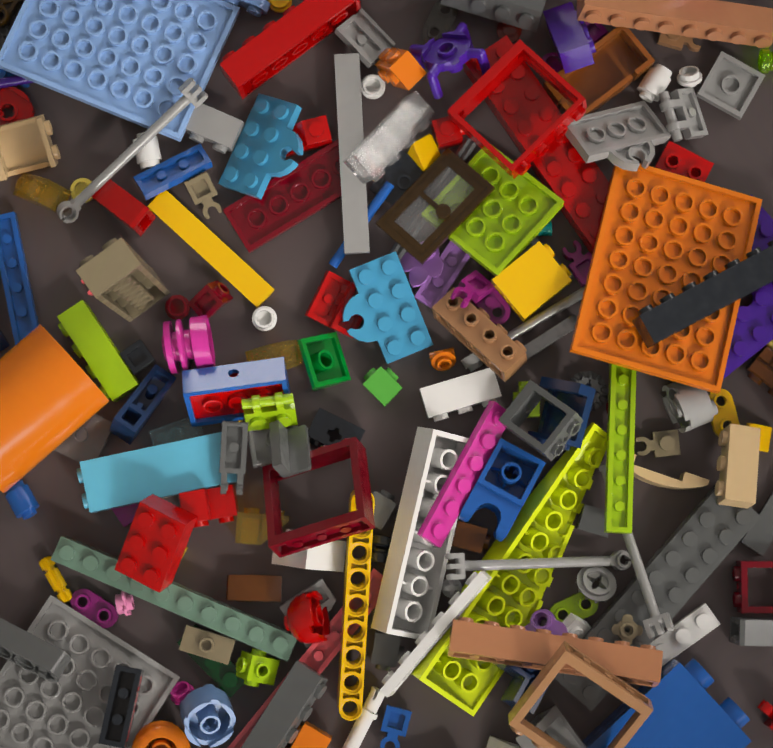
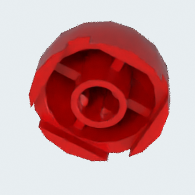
[284,591,330,644]

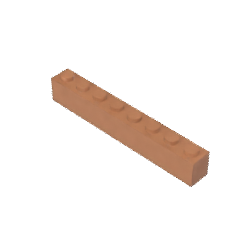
[577,0,773,48]
[447,617,663,687]

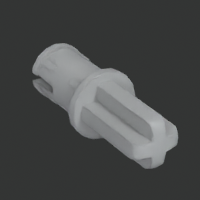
[442,580,462,598]

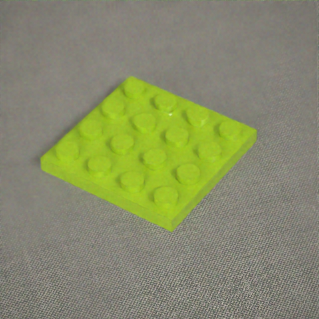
[421,145,564,277]

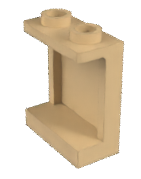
[0,114,61,181]

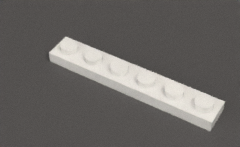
[379,571,492,697]

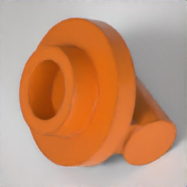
[429,347,456,371]

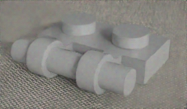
[658,87,709,142]

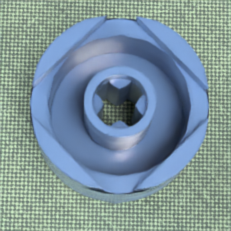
[180,684,236,747]

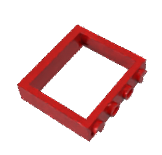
[447,39,587,179]

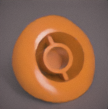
[131,720,191,748]

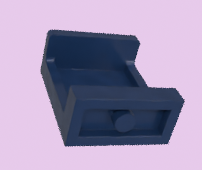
[528,376,596,451]

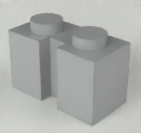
[186,103,244,154]

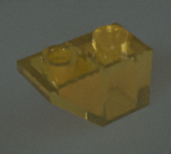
[13,173,72,213]
[235,507,290,545]

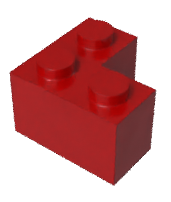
[179,485,240,528]

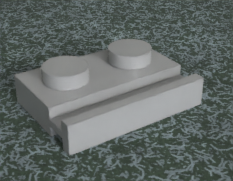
[335,8,396,68]

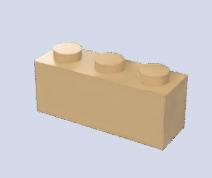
[715,423,761,509]

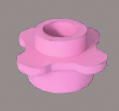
[115,591,135,616]

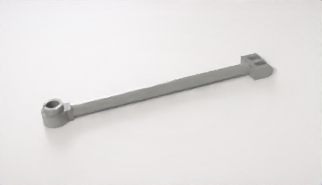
[57,78,208,223]
[461,286,585,372]
[599,450,674,639]
[445,550,632,580]

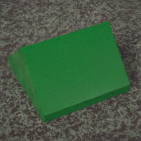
[297,332,351,391]

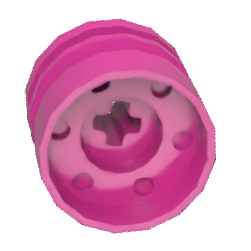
[162,315,216,374]

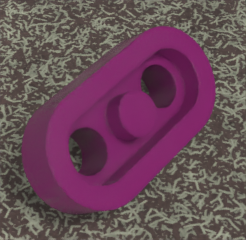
[471,287,510,325]
[70,588,119,628]

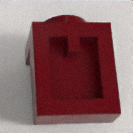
[188,280,233,319]

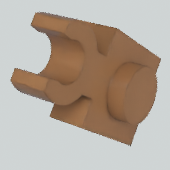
[657,33,701,52]

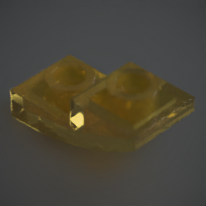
[245,340,303,370]

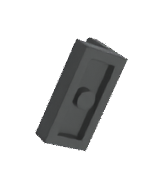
[269,420,311,478]

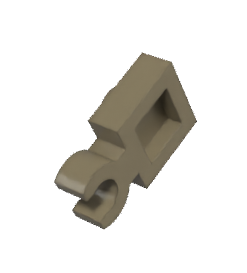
[184,172,222,219]
[635,429,681,458]

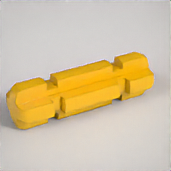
[39,556,73,603]

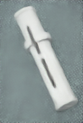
[342,686,385,748]

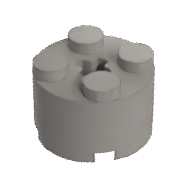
[662,382,718,433]

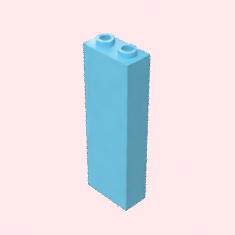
[77,432,237,513]

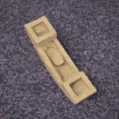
[634,454,710,490]

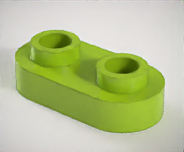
[549,592,598,622]

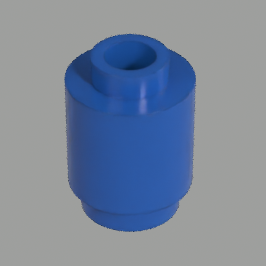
[5,480,40,520]

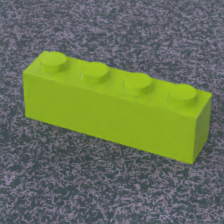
[57,300,140,402]

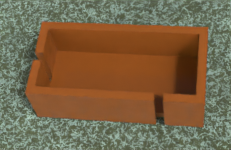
[543,27,655,115]

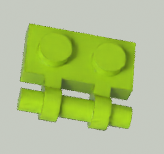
[241,392,298,431]

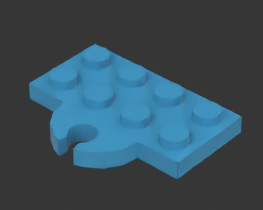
[218,93,304,199]
[342,251,433,364]

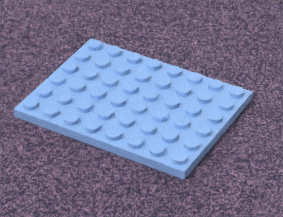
[0,0,240,142]

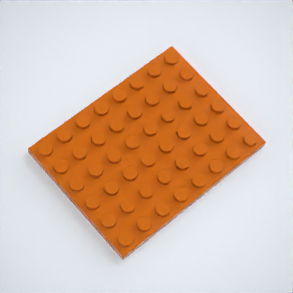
[569,163,763,394]

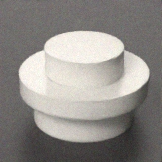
[677,66,702,88]
[361,74,385,99]
[252,306,277,331]

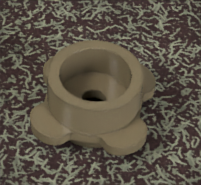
[611,614,643,645]

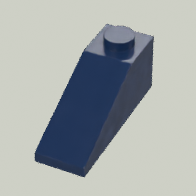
[109,364,176,445]

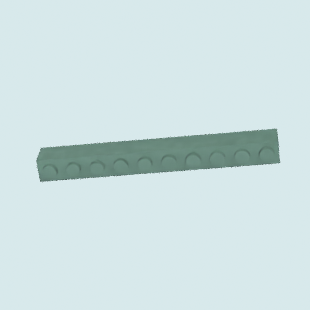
[51,536,297,662]

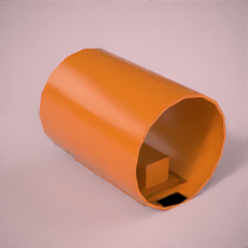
[0,324,109,493]

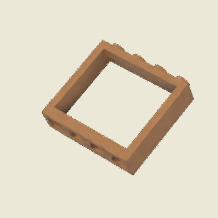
[508,641,653,748]

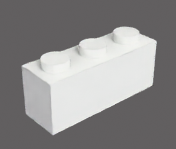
[419,368,502,422]

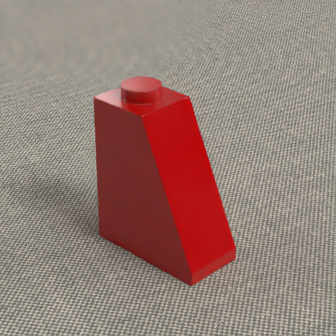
[92,179,156,237]

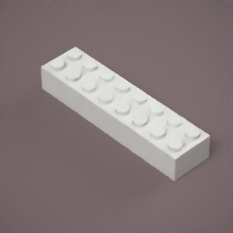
[371,427,469,639]

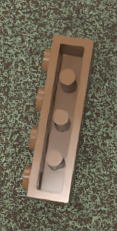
[432,287,527,382]

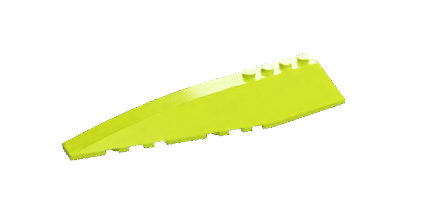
[411,422,607,717]

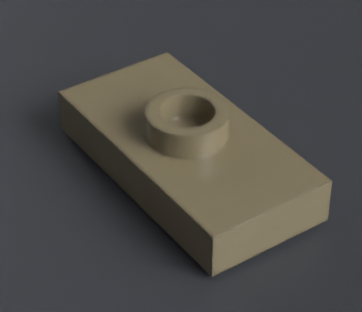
[179,624,236,665]

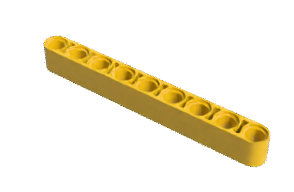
[337,490,375,721]

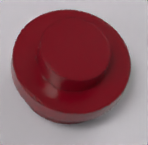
[165,295,191,320]

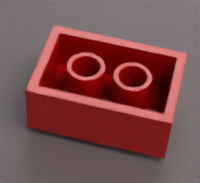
[114,494,198,593]

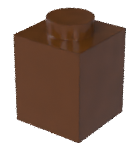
[452,521,491,554]

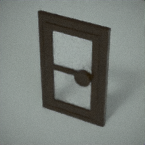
[375,148,495,265]

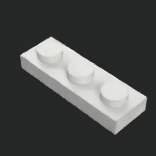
[650,603,721,666]

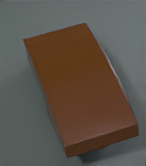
[226,575,282,603]

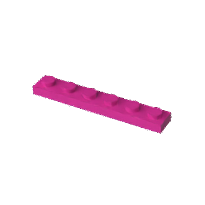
[417,401,506,548]

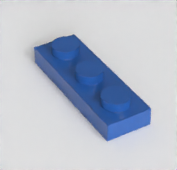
[133,144,213,200]

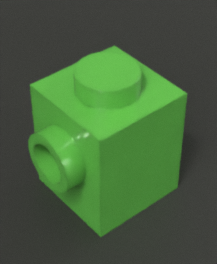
[363,367,402,407]

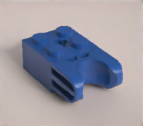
[458,438,546,542]

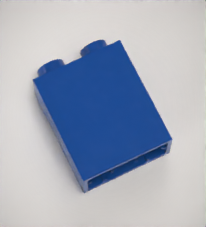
[582,658,751,748]

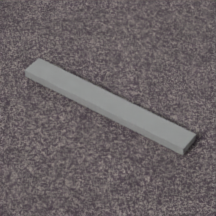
[334,53,370,254]

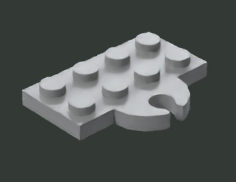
[565,101,671,171]

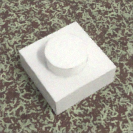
[562,613,591,639]

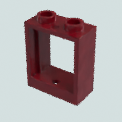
[732,561,773,613]

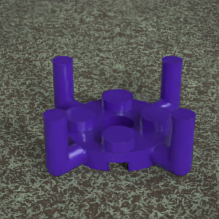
[409,22,491,99]

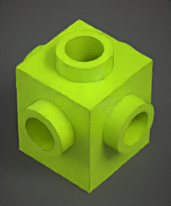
[236,648,280,687]

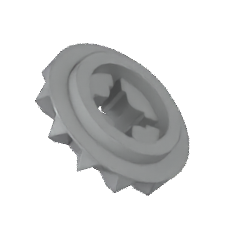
[575,566,617,604]

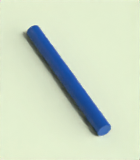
[329,181,394,269]

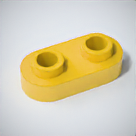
[708,389,740,437]

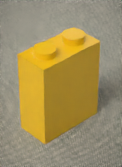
[491,241,572,321]

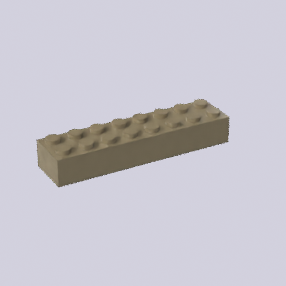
[75,237,170,322]

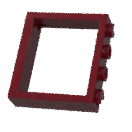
[262,436,375,558]

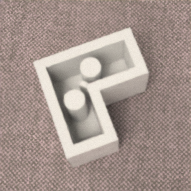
[271,529,347,572]

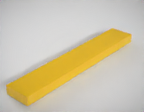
[147,190,275,308]

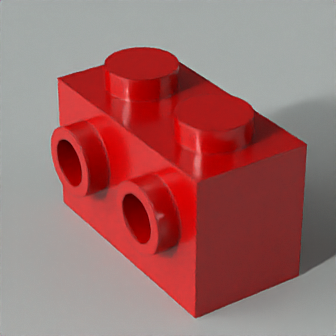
[654,140,714,182]

